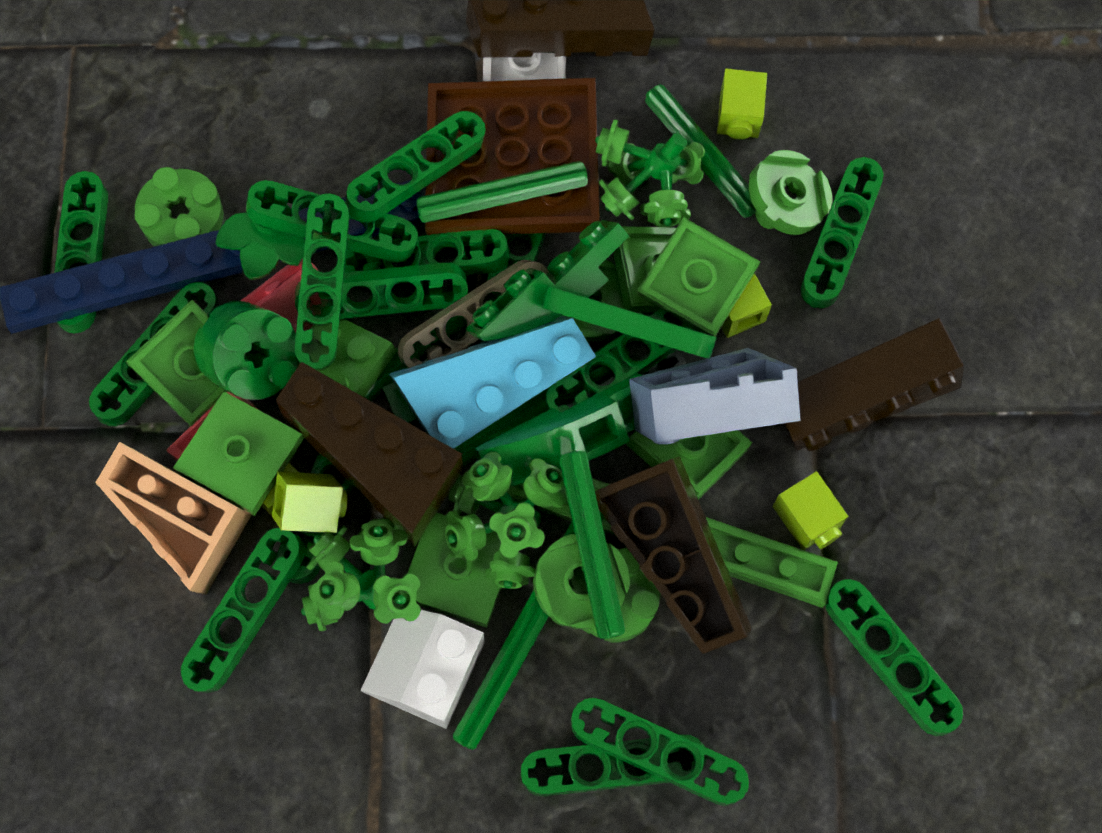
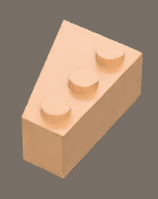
[95,442,252,595]

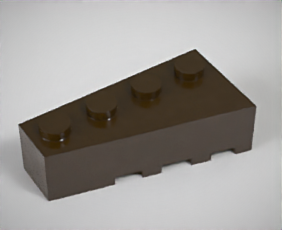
[466,0,655,58]
[784,318,964,452]
[276,362,463,547]
[595,456,752,654]

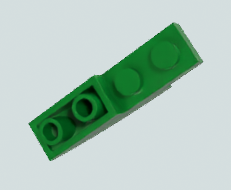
[466,220,629,341]
[474,373,642,486]

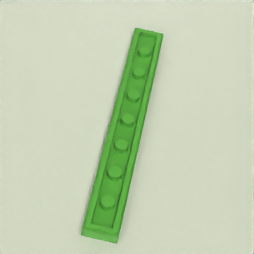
[507,478,838,608]

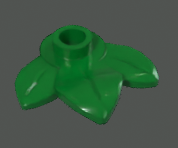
[216,198,305,280]

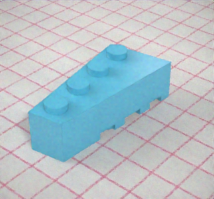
[389,316,596,449]

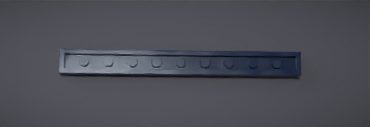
[0,180,426,334]

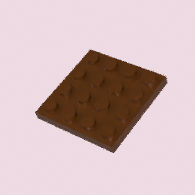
[425,77,600,235]

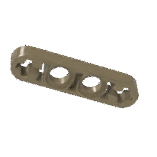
[398,260,549,368]

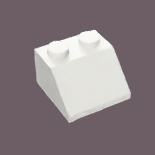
[361,610,485,729]

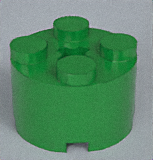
[194,301,299,400]

